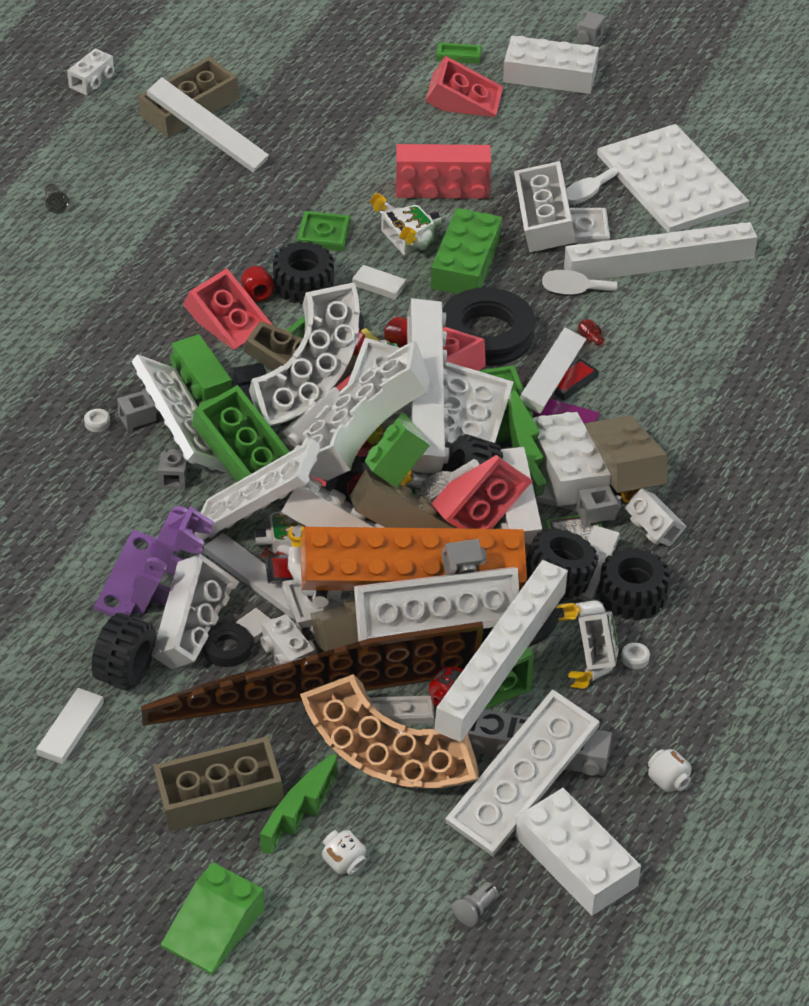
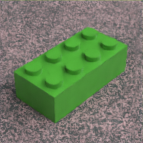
[430,208,502,294]
[192,385,290,482]

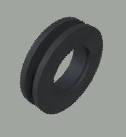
[442,287,535,366]

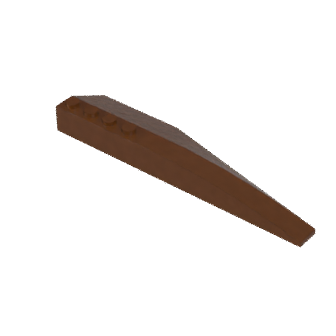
[141,621,483,726]

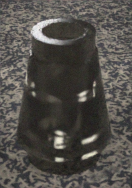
[44,184,69,214]

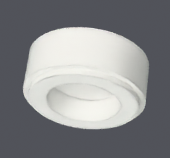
[84,409,110,432]
[621,643,650,669]

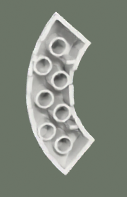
[249,282,360,427]
[295,341,429,480]

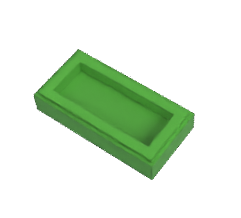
[436,42,482,64]

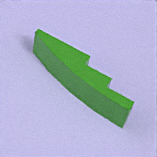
[507,390,547,497]
[260,754,338,854]

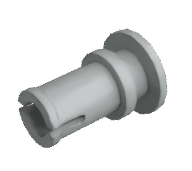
[452,882,498,927]

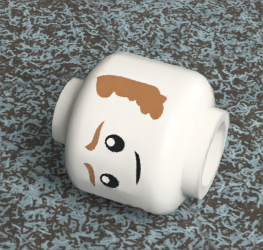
[648,749,692,793]
[322,830,366,875]

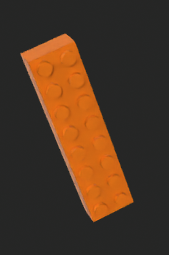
[300,527,527,592]

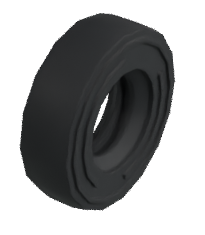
[202,622,252,667]

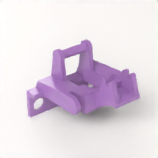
[94,506,214,616]

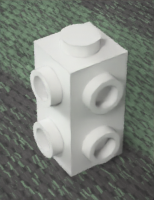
[67,49,114,95]
[625,488,687,546]
[260,614,317,664]

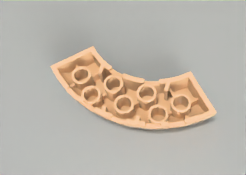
[300,674,480,788]

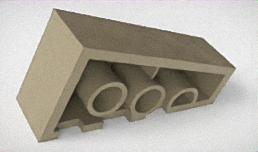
[243,321,358,387]

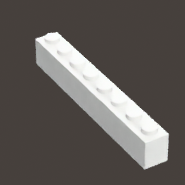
[564,222,758,280]
[407,298,449,474]
[435,560,568,742]

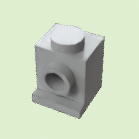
[576,10,605,46]
[117,390,159,432]
[158,449,188,489]
[576,485,620,528]
[441,539,486,575]

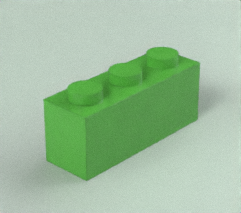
[170,334,232,402]

